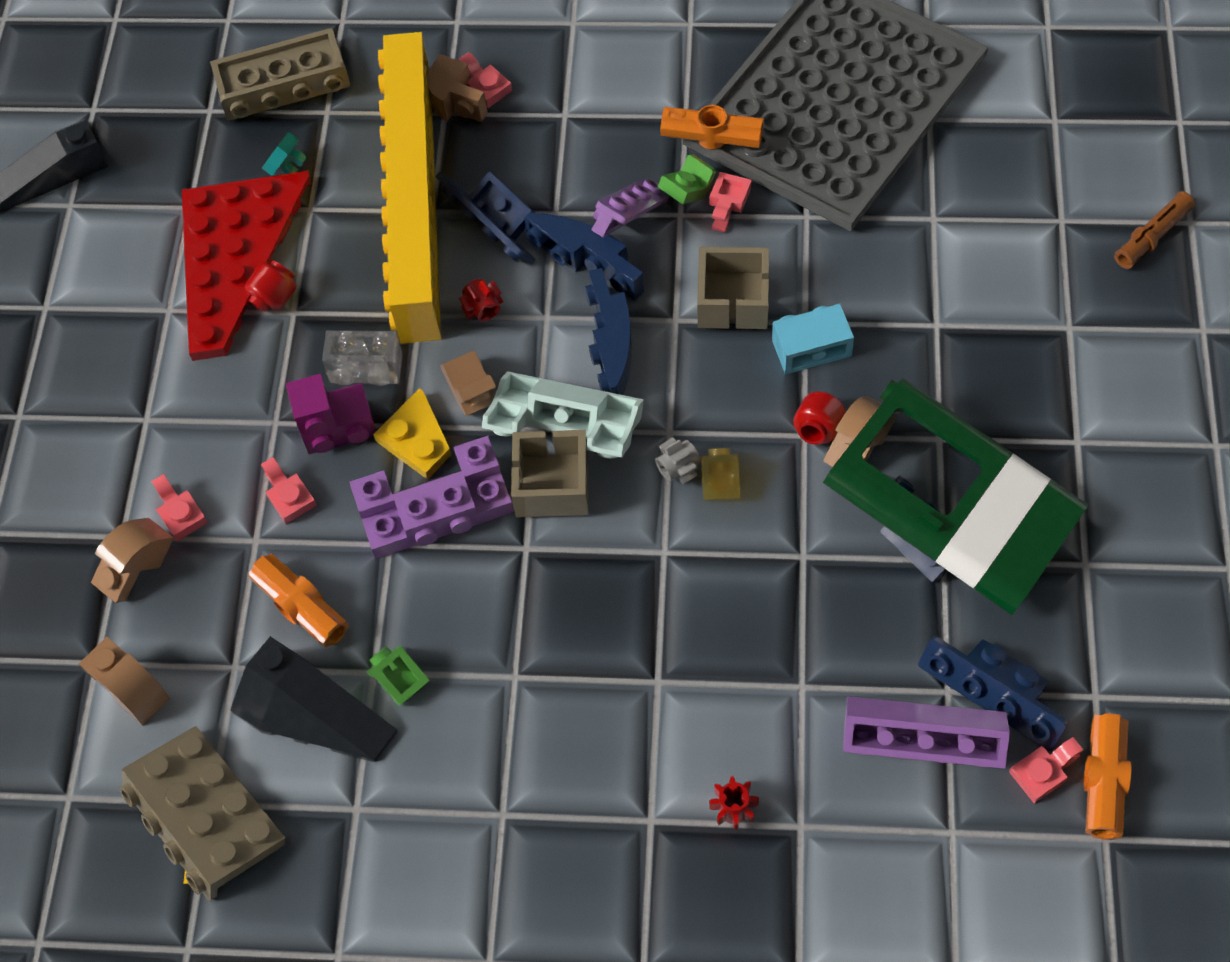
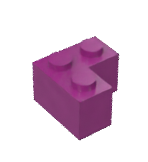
[286,373,376,454]

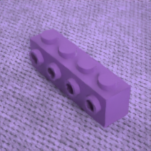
[843,696,1010,769]

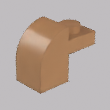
[427,54,488,122]
[440,350,496,416]
[823,396,899,467]
[91,518,174,603]
[79,637,170,726]

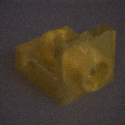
[701,448,740,500]

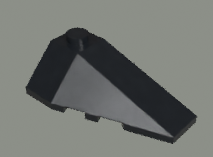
[0,119,109,213]
[230,636,398,762]

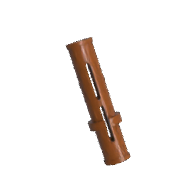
[1114,191,1195,269]

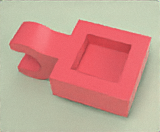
[459,52,512,108]
[709,172,752,233]
[261,457,317,524]
[151,474,208,542]
[1009,737,1084,804]

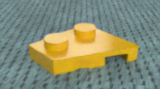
[373,388,451,480]

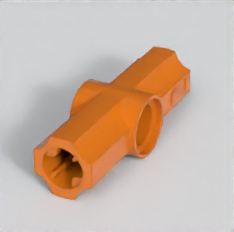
[660,105,764,149]
[248,553,349,649]
[1084,713,1131,840]

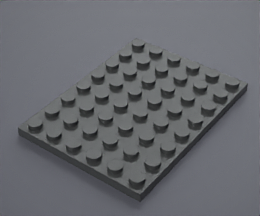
[683,0,988,232]

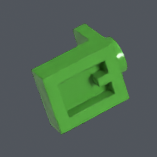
[658,154,716,204]
[366,645,430,706]

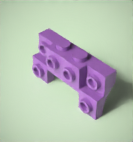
[349,436,514,559]

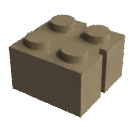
[697,247,769,329]
[511,430,589,517]

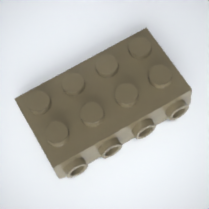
[210,28,351,121]
[120,726,285,901]

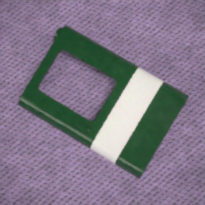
[823,378,1088,615]

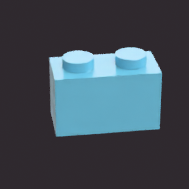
[772,304,854,375]

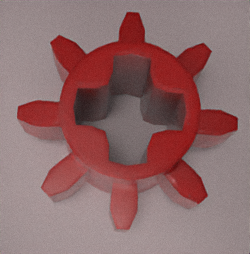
[459,279,504,322]
[709,776,759,830]

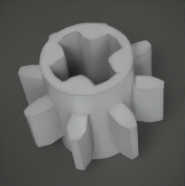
[655,437,701,484]

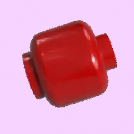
[245,260,297,312]
[793,391,845,445]

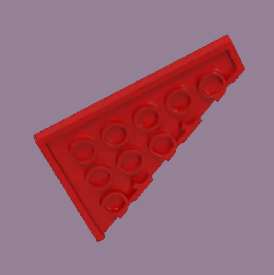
[182,171,311,361]

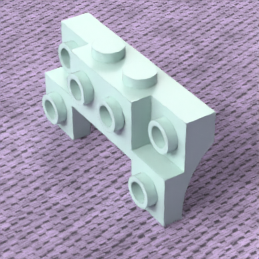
[482,371,644,459]

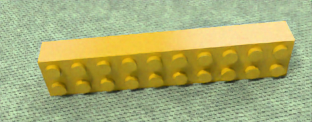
[378,32,441,344]

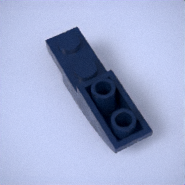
[524,212,644,300]
[585,268,632,395]

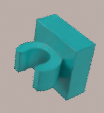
[262,132,306,176]

